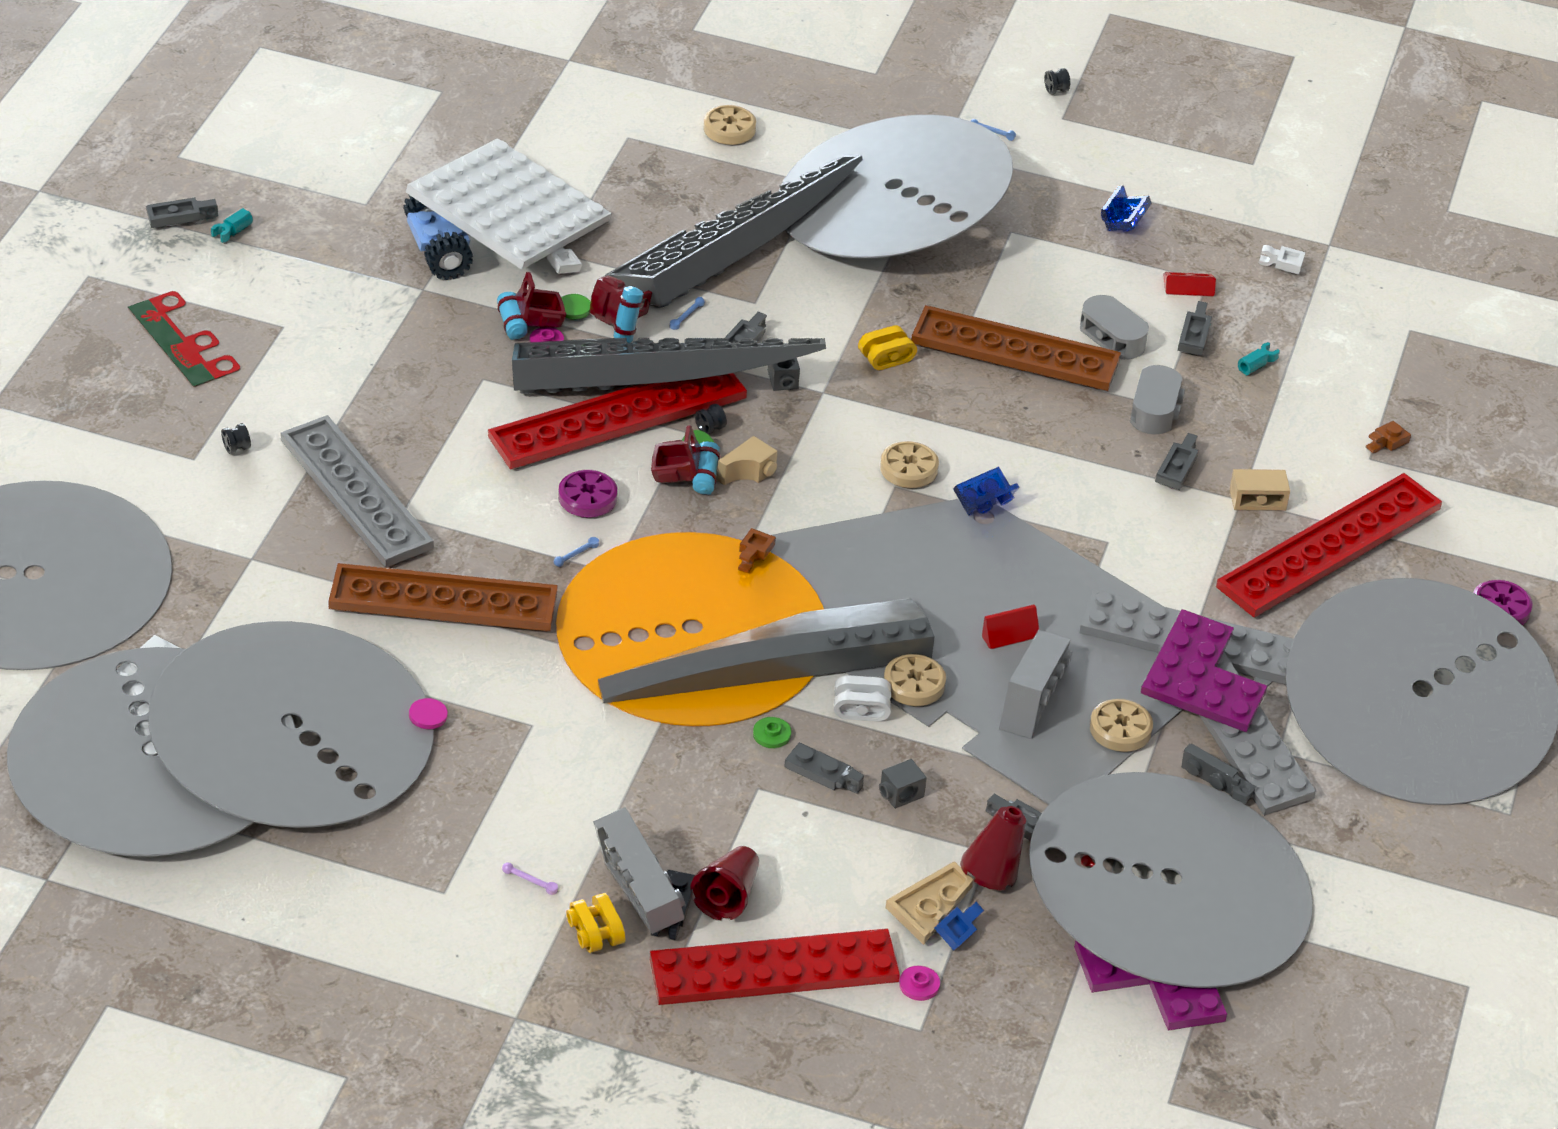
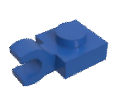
[934,901,984,951]

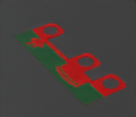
[128,291,240,387]

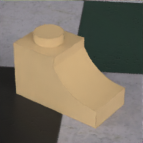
[717,436,777,485]

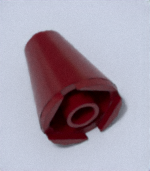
[960,806,1026,890]
[690,846,759,920]

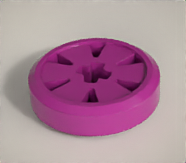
[558,470,618,517]
[1473,580,1533,625]

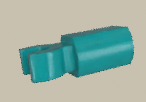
[211,208,253,243]
[1238,342,1280,376]

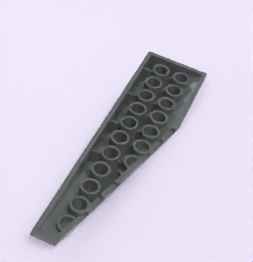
[605,155,863,308]
[512,338,826,394]
[598,598,935,703]

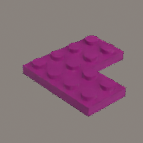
[1141,609,1267,732]
[1074,940,1227,1031]

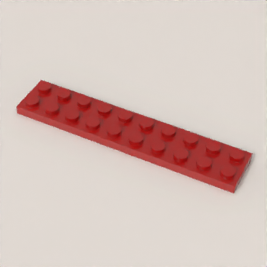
[488,373,747,470]
[1216,473,1442,618]

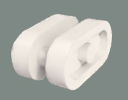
[834,675,891,721]

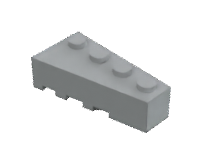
[999,630,1072,739]
[593,807,685,934]

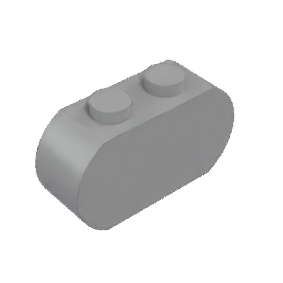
[1080,295,1149,359]
[1130,365,1185,434]

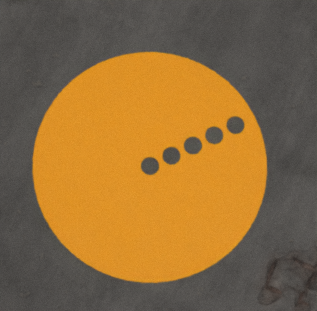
[556,532,824,726]

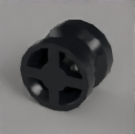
[1044,68,1071,94]
[695,403,727,435]
[221,423,251,454]

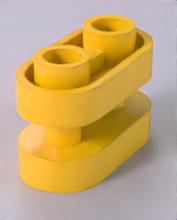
[858,325,917,370]
[566,893,625,953]

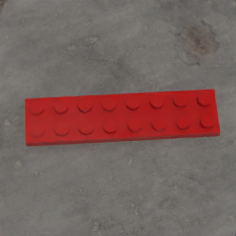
[650,928,900,1005]

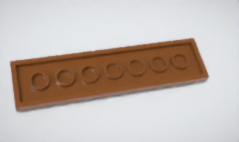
[911,305,1121,391]
[328,563,558,631]

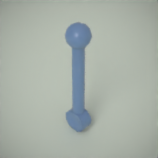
[971,119,1016,141]
[670,297,705,330]
[554,537,599,567]

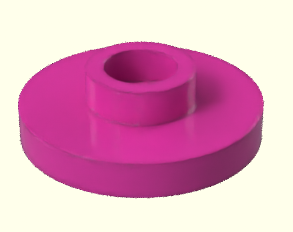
[530,327,564,342]
[409,698,448,729]
[899,966,940,1001]

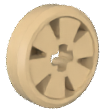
[703,105,756,145]
[880,441,939,488]
[884,654,946,706]
[1090,699,1153,752]

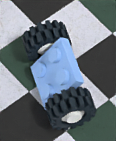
[403,194,473,280]

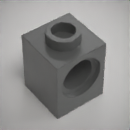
[767,358,800,391]
[879,759,927,809]

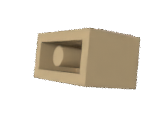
[1230,469,1290,511]

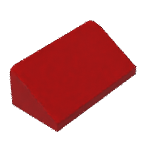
[1163,272,1216,296]
[982,604,1039,649]

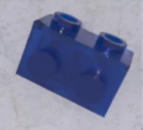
[1101,185,1152,232]
[953,466,1020,516]

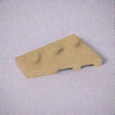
[885,861,974,945]

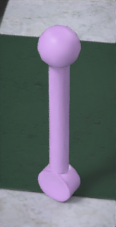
[502,862,558,895]

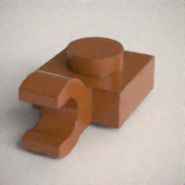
[1366,421,1411,453]
[738,528,776,573]

